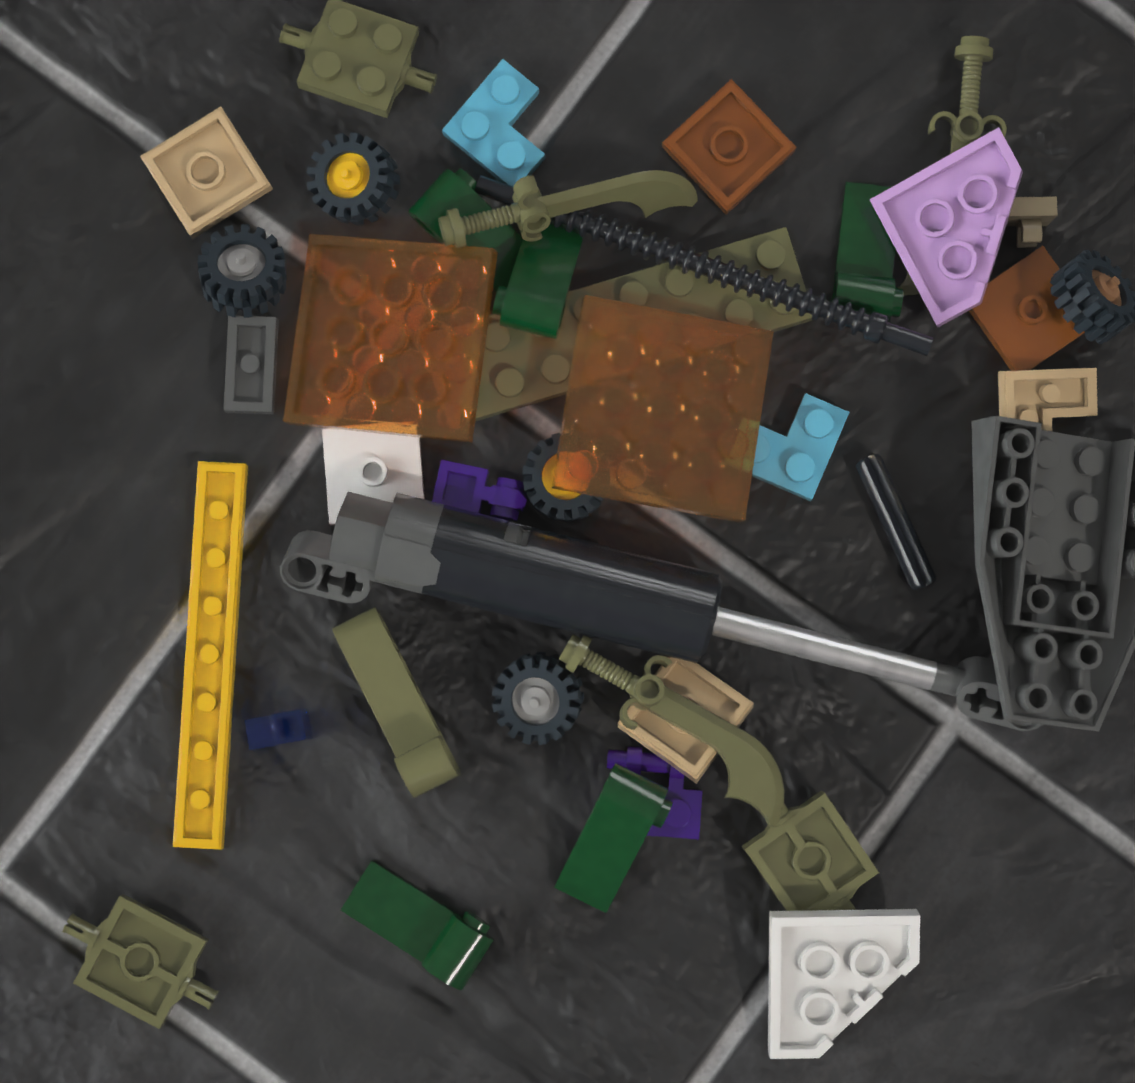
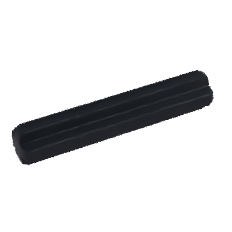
[856,454,936,590]

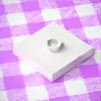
[322,421,425,526]

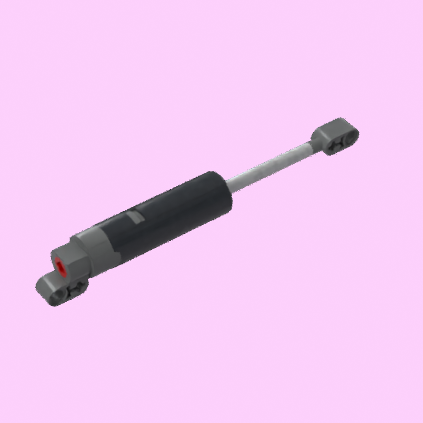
[280,492,1043,731]

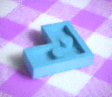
[442,59,545,187]
[723,393,849,501]

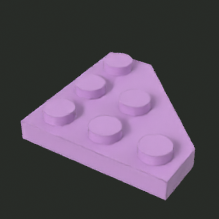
[870,127,1023,327]

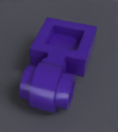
[432,460,528,522]

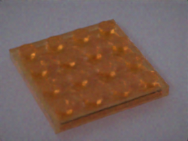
[283,234,498,443]
[552,295,774,522]

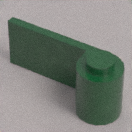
[408,168,523,293]
[831,181,903,322]
[493,220,584,339]
[554,763,673,913]
[340,860,494,991]

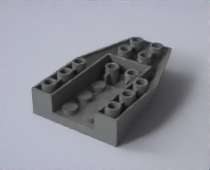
[971,416,1135,732]

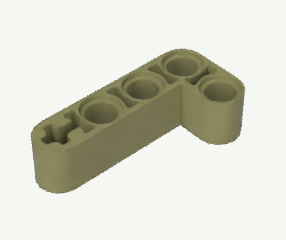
[332,606,461,799]

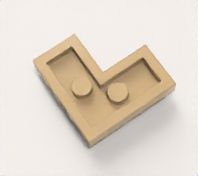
[998,368,1098,431]

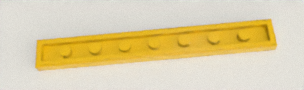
[173,461,248,850]

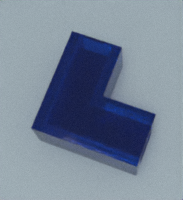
[245,709,313,750]

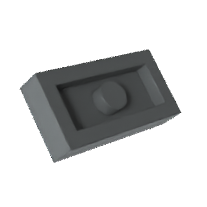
[224,316,279,415]

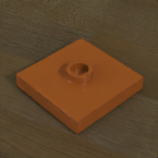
[661,79,797,215]
[969,246,1085,371]

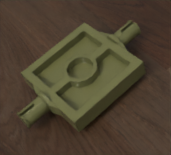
[279,0,437,118]
[742,790,879,911]
[62,894,219,1029]

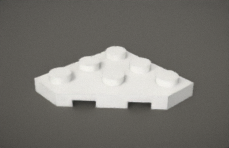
[768,909,920,1059]

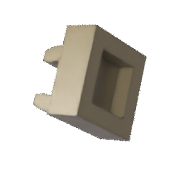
[1006,196,1058,248]

